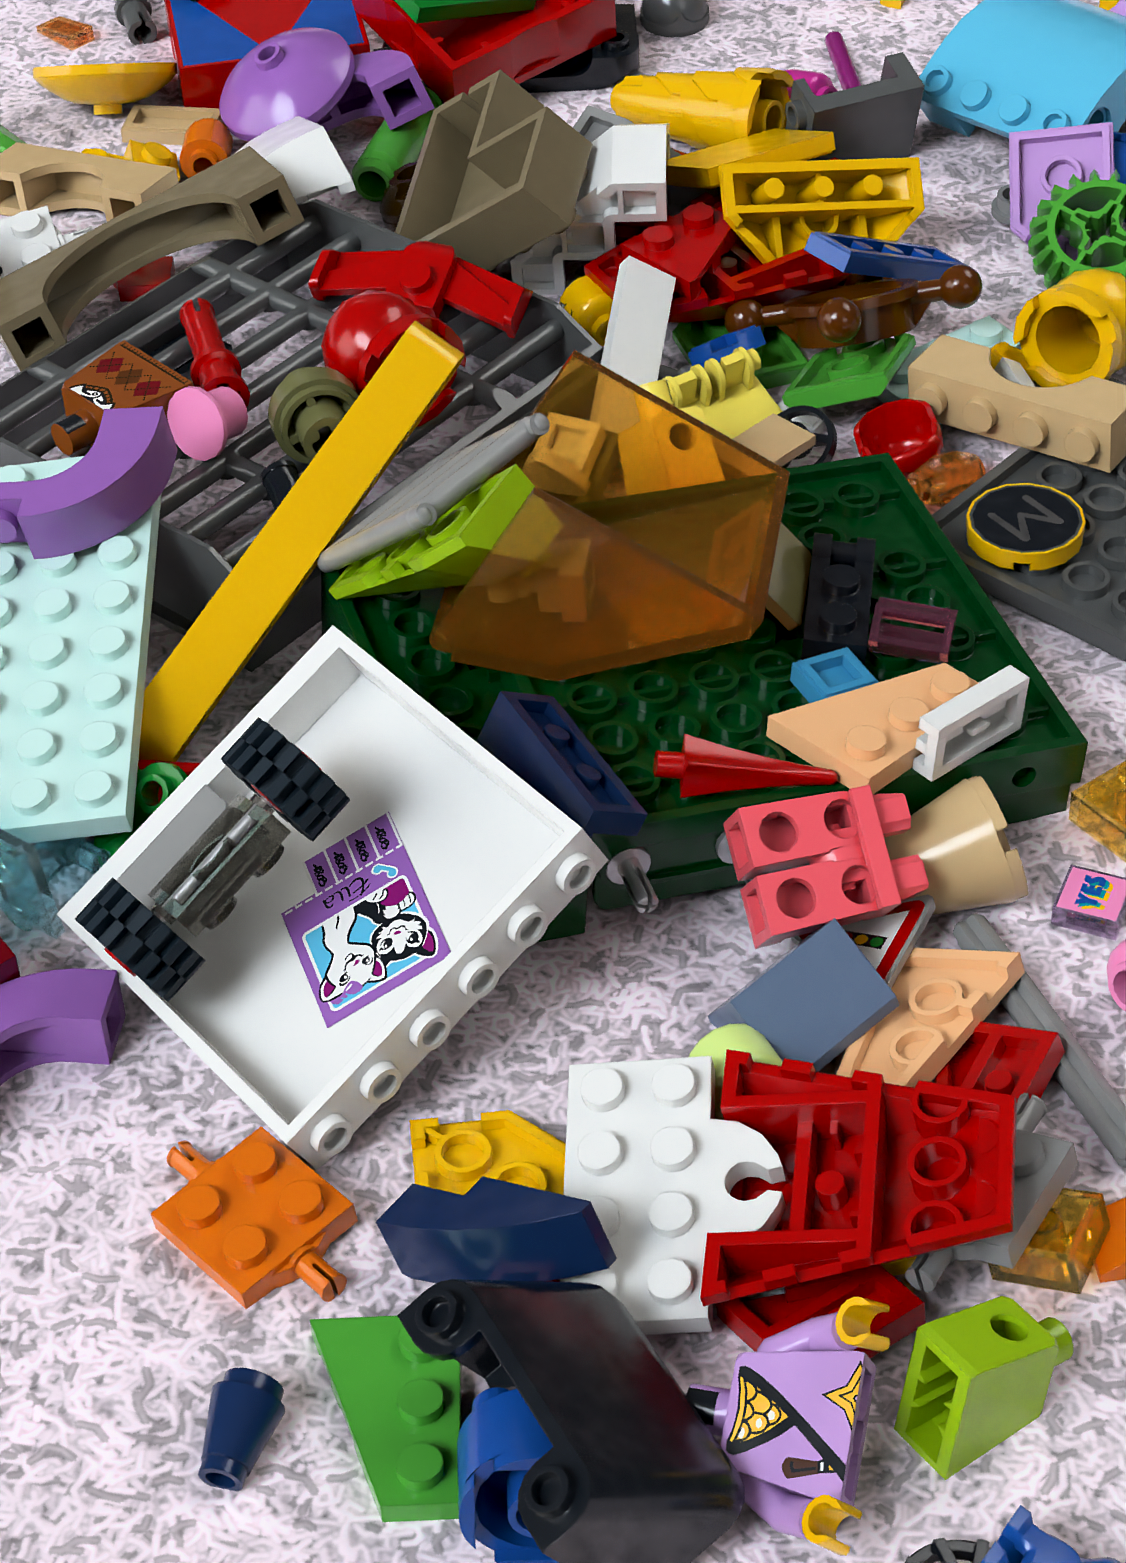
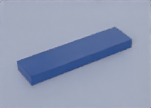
[804,231,968,282]

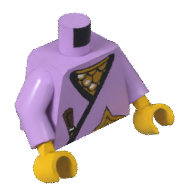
[686,1297,890,1556]

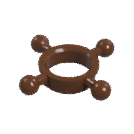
[724,264,983,349]

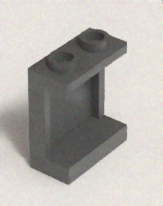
[785,52,925,161]

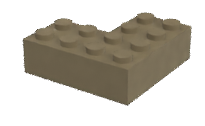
[395,70,593,272]

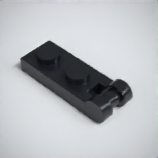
[801,532,876,666]

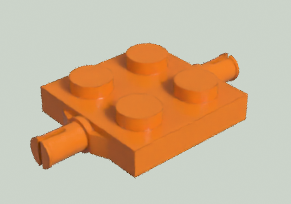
[150,1127,358,1309]

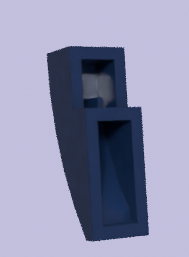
[376,1176,617,1283]

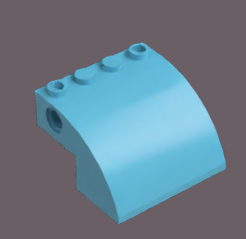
[919,0,1126,138]

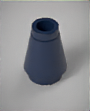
[198,1368,285,1492]

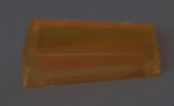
[36,16,95,51]

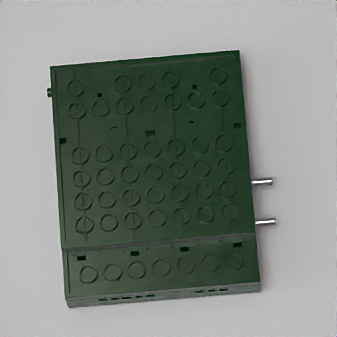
[321,453,1088,943]

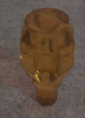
[907,451,986,507]

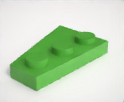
[309,1315,462,1522]

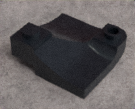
[519,4,640,93]

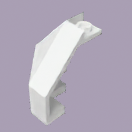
[510,123,670,295]

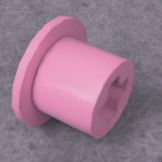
[167,386,248,461]

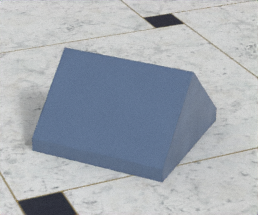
[708,918,899,1072]

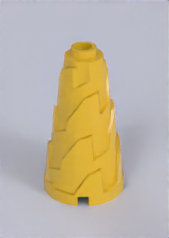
[610,67,794,150]

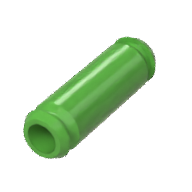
[352,87,442,202]

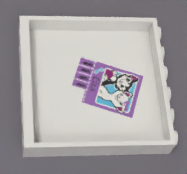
[57,625,609,1169]

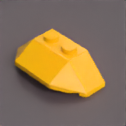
[718,157,925,264]

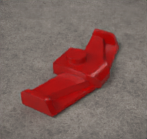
[308,241,533,339]

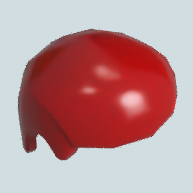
[853,398,944,480]

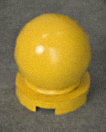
[1013,268,1126,387]

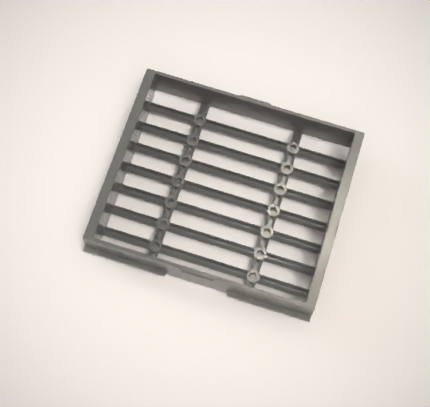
[0,199,604,672]

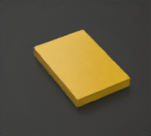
[666,129,836,189]

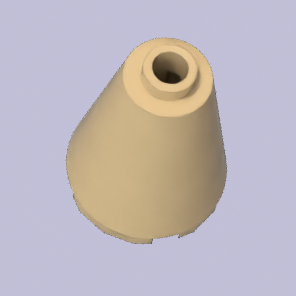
[884,776,1028,915]

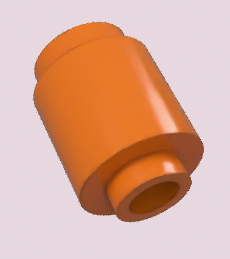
[179,118,233,178]

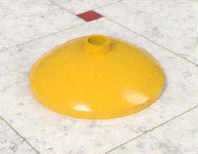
[33,62,177,115]

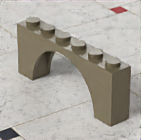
[0,146,305,372]

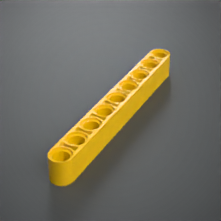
[139,321,465,762]

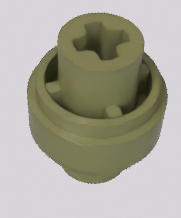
[268,367,359,464]

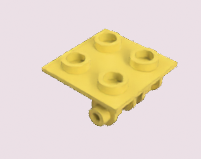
[662,347,782,442]

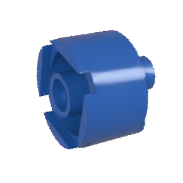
[457,1387,559,1563]

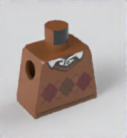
[51,340,194,455]

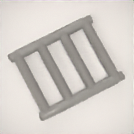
[317,413,550,573]

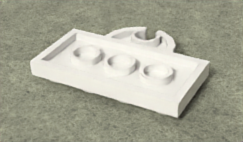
[560,1056,786,1335]

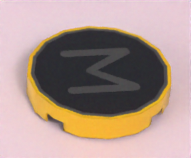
[966,483,1086,571]

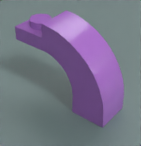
[316,50,435,132]
[0,406,178,559]
[0,968,126,1086]

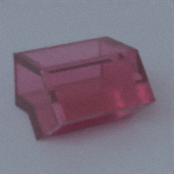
[868,597,958,664]

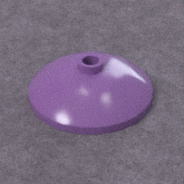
[219,27,355,142]

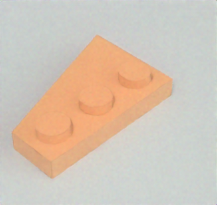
[836,948,1025,1088]

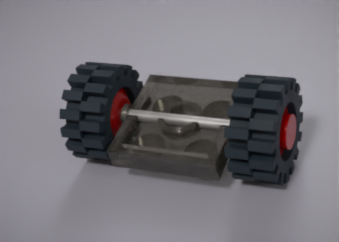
[75,717,350,1002]

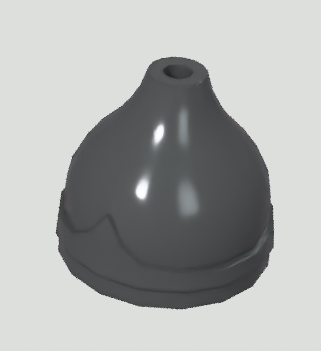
[640,0,709,37]

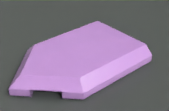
[1009,122,1114,261]

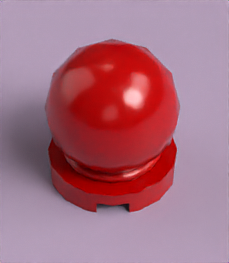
[321,290,466,427]

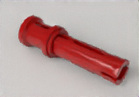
[179,298,250,408]

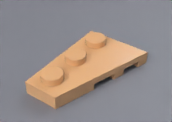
[766,662,978,794]

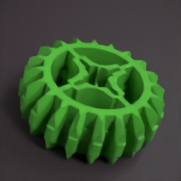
[1028,169,1126,289]

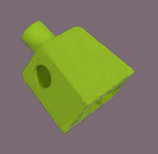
[894,1296,1074,1480]

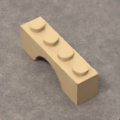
[0,142,179,222]
[908,334,1126,473]

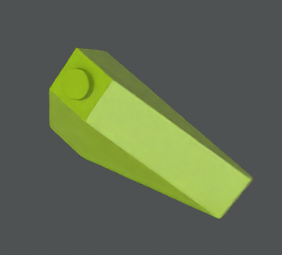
[328,464,564,600]

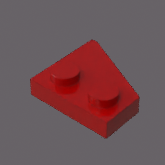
[936,1022,1065,1103]

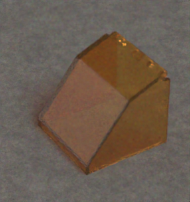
[429,349,790,681]

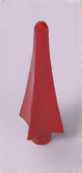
[653,733,838,798]

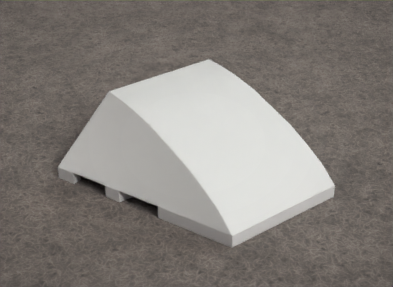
[234,116,356,204]

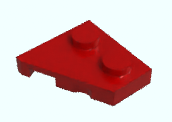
[621,201,737,301]
[716,1264,926,1359]

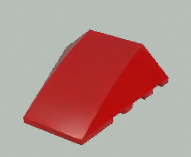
[584,193,851,323]
[700,1049,1017,1306]

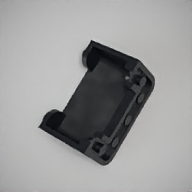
[397,1279,744,1563]

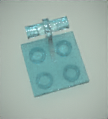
[0,829,111,939]

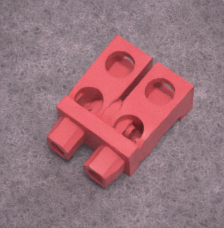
[723,785,929,949]

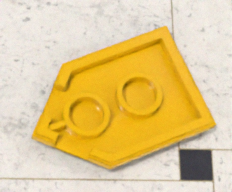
[409,1110,566,1195]

